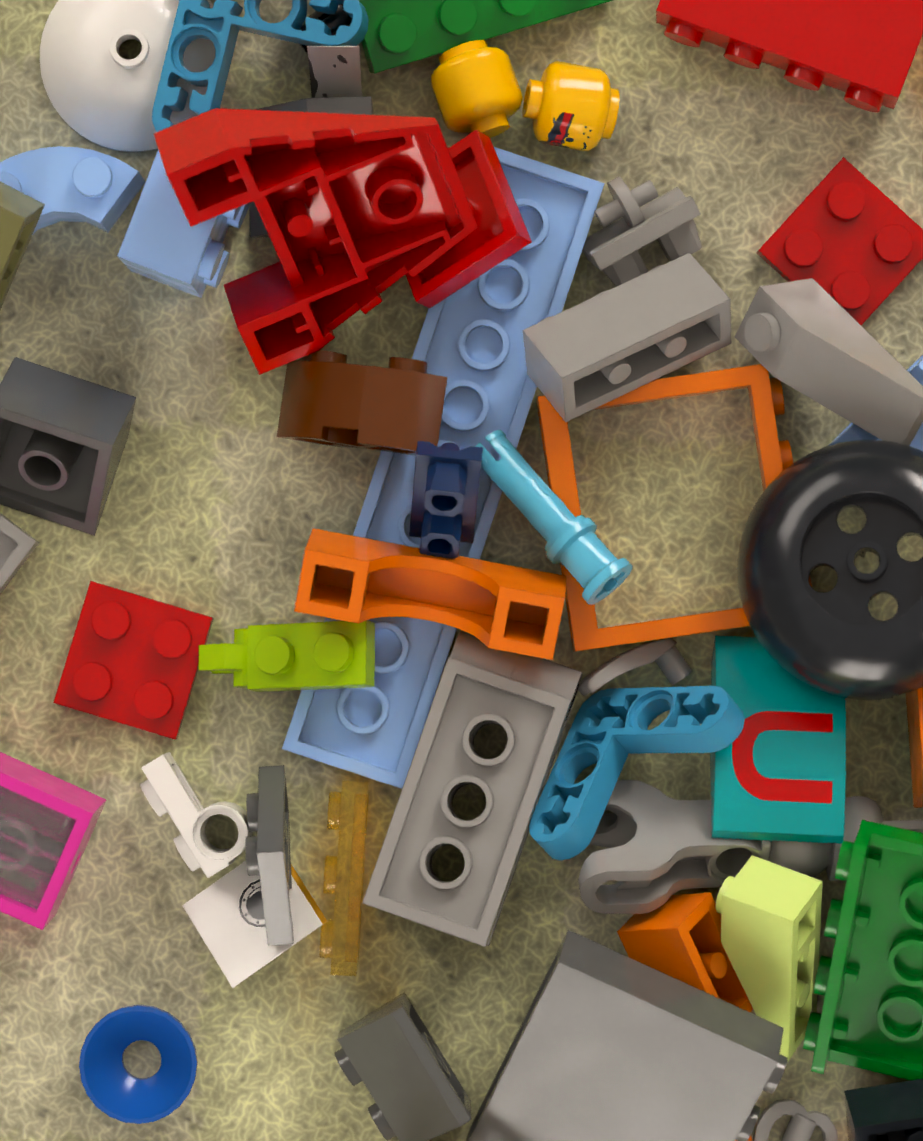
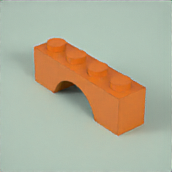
[294,528,567,660]

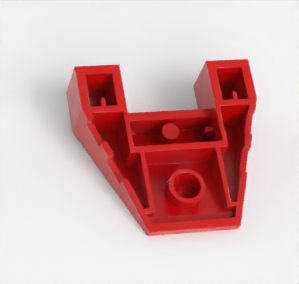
[154,108,478,375]

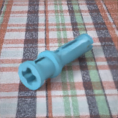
[475,430,632,605]

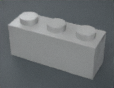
[523,253,732,422]

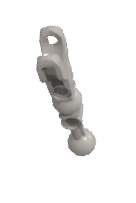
[578,780,923,914]

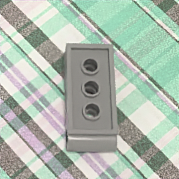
[362,631,583,947]

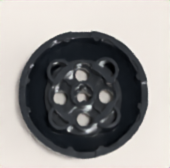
[737,440,923,700]

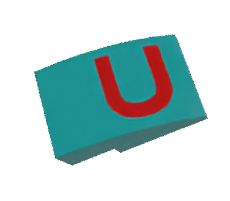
[710,635,846,844]

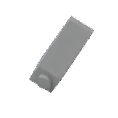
[735,278,923,446]

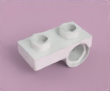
[140,752,253,878]

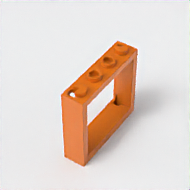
[536,364,812,652]

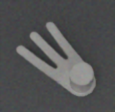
[578,638,692,696]

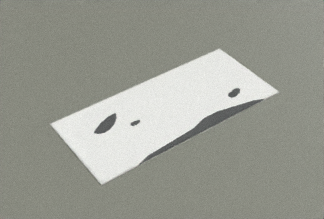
[307,46,362,98]

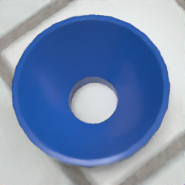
[79,1005,198,1124]

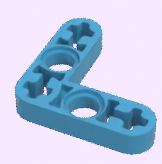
[152,0,369,132]
[529,686,745,861]

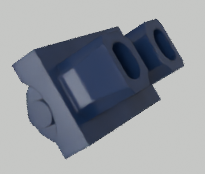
[409,441,483,559]

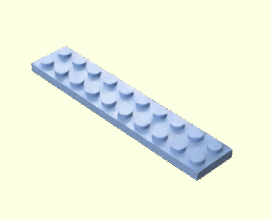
[282,147,604,789]

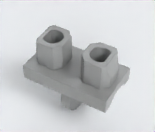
[583,176,702,287]

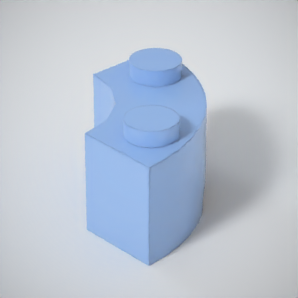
[0,146,145,235]

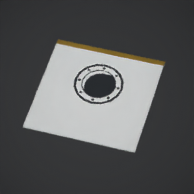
[182,861,327,988]

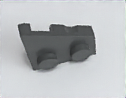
[245,765,294,945]

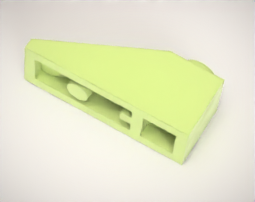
[716,855,823,1061]

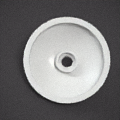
[40,0,216,152]

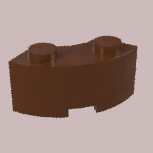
[276,350,448,456]

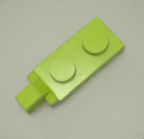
[199,620,375,692]

